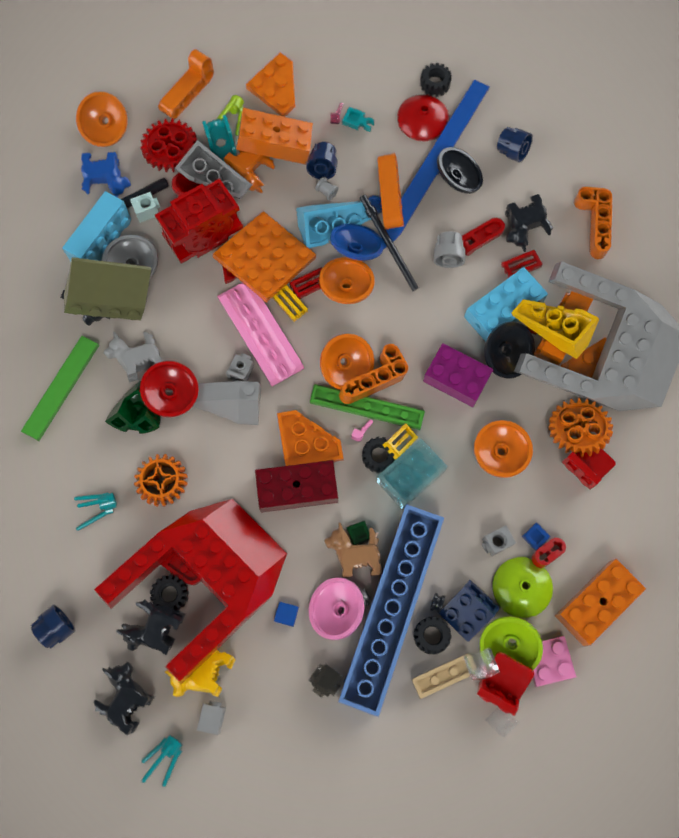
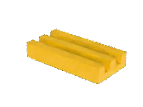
[272,285,308,322]
[383,423,418,460]

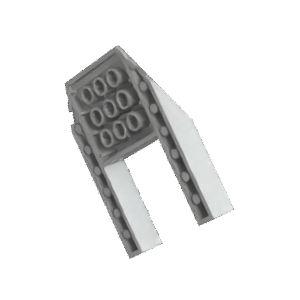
[514,261,679,411]

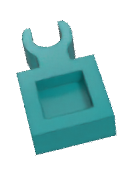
[342,107,374,132]

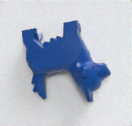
[81,152,131,198]

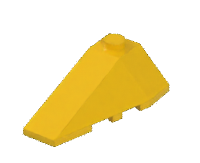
[511,299,599,359]

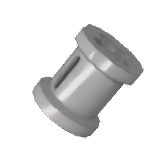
[315,177,339,200]

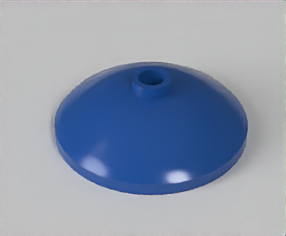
[330,224,384,261]

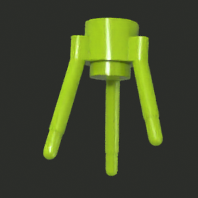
[216,95,244,136]

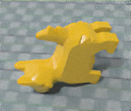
[165,650,235,697]

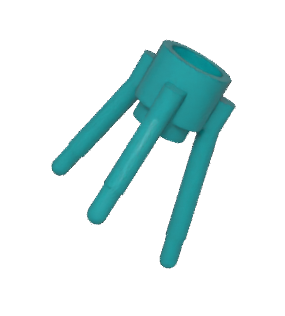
[74,493,117,531]
[141,735,183,787]

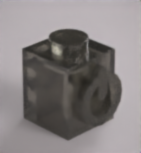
[308,664,343,698]

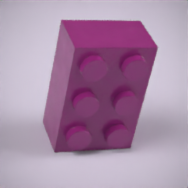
[423,343,493,408]

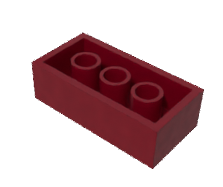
[255,460,338,513]

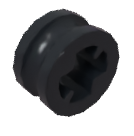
[430,593,445,613]

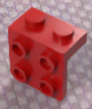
[562,448,616,490]
[477,652,534,716]

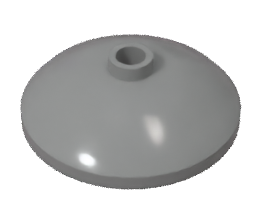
[102,235,158,278]

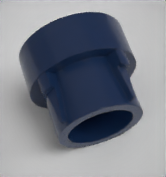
[497,127,533,163]
[306,142,338,180]
[31,604,76,649]

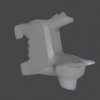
[104,332,163,382]

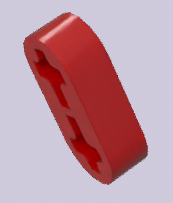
[532,538,566,568]

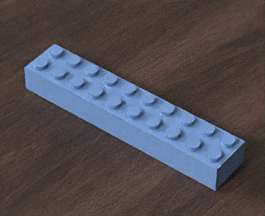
[338,504,444,717]

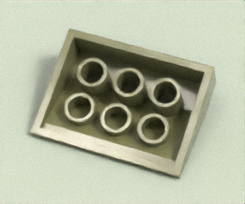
[64,257,151,320]

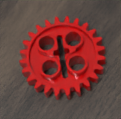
[140,118,197,173]

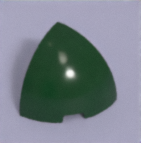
[105,381,161,434]

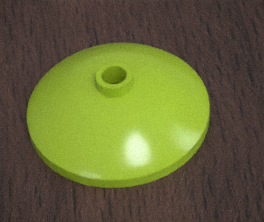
[492,557,553,618]
[480,617,543,670]

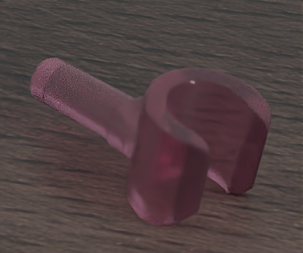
[330,103,343,124]

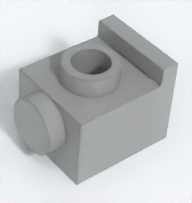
[226,353,254,381]

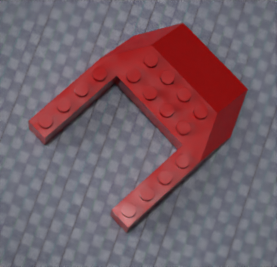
[94,499,287,685]

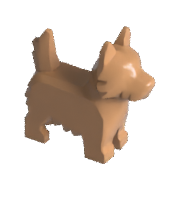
[324,522,382,578]

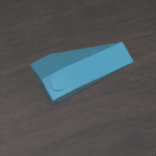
[296,200,371,248]

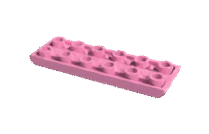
[217,282,304,387]

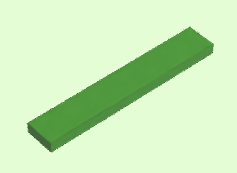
[21,336,99,441]
[310,384,425,430]

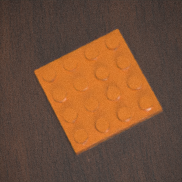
[213,211,316,303]

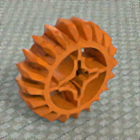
[134,454,188,507]

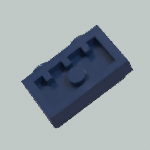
[439,580,500,642]

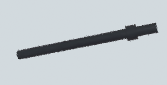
[359,195,419,292]

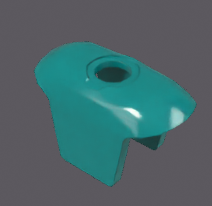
[202,115,236,161]

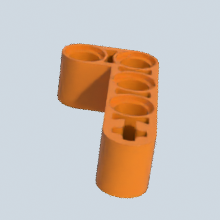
[158,49,214,119]
[574,187,612,259]
[339,344,408,404]

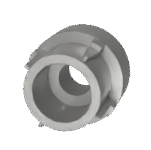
[434,231,465,268]

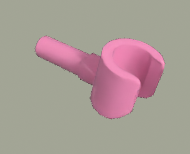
[351,419,373,442]

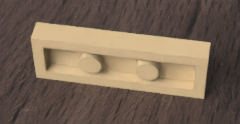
[411,654,477,699]

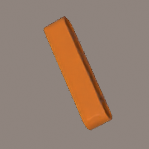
[377,153,404,230]

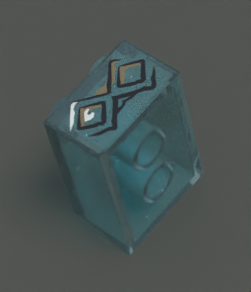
[376,438,448,510]

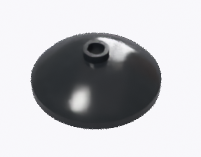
[437,147,483,194]
[484,322,535,379]

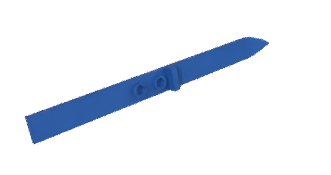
[383,79,490,249]

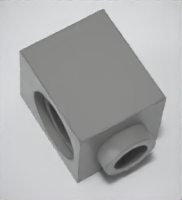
[482,526,516,556]
[197,700,226,735]

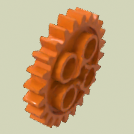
[548,398,613,457]

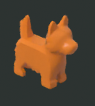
[224,150,275,194]

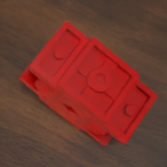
[155,178,243,264]

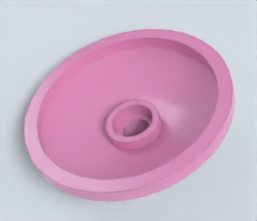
[309,578,364,640]

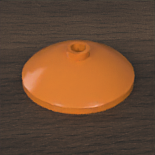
[76,92,128,147]
[319,257,375,304]
[320,334,374,390]
[474,420,533,478]

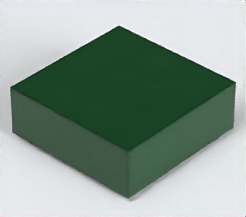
[346,520,369,545]

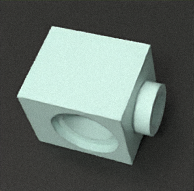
[130,192,161,223]

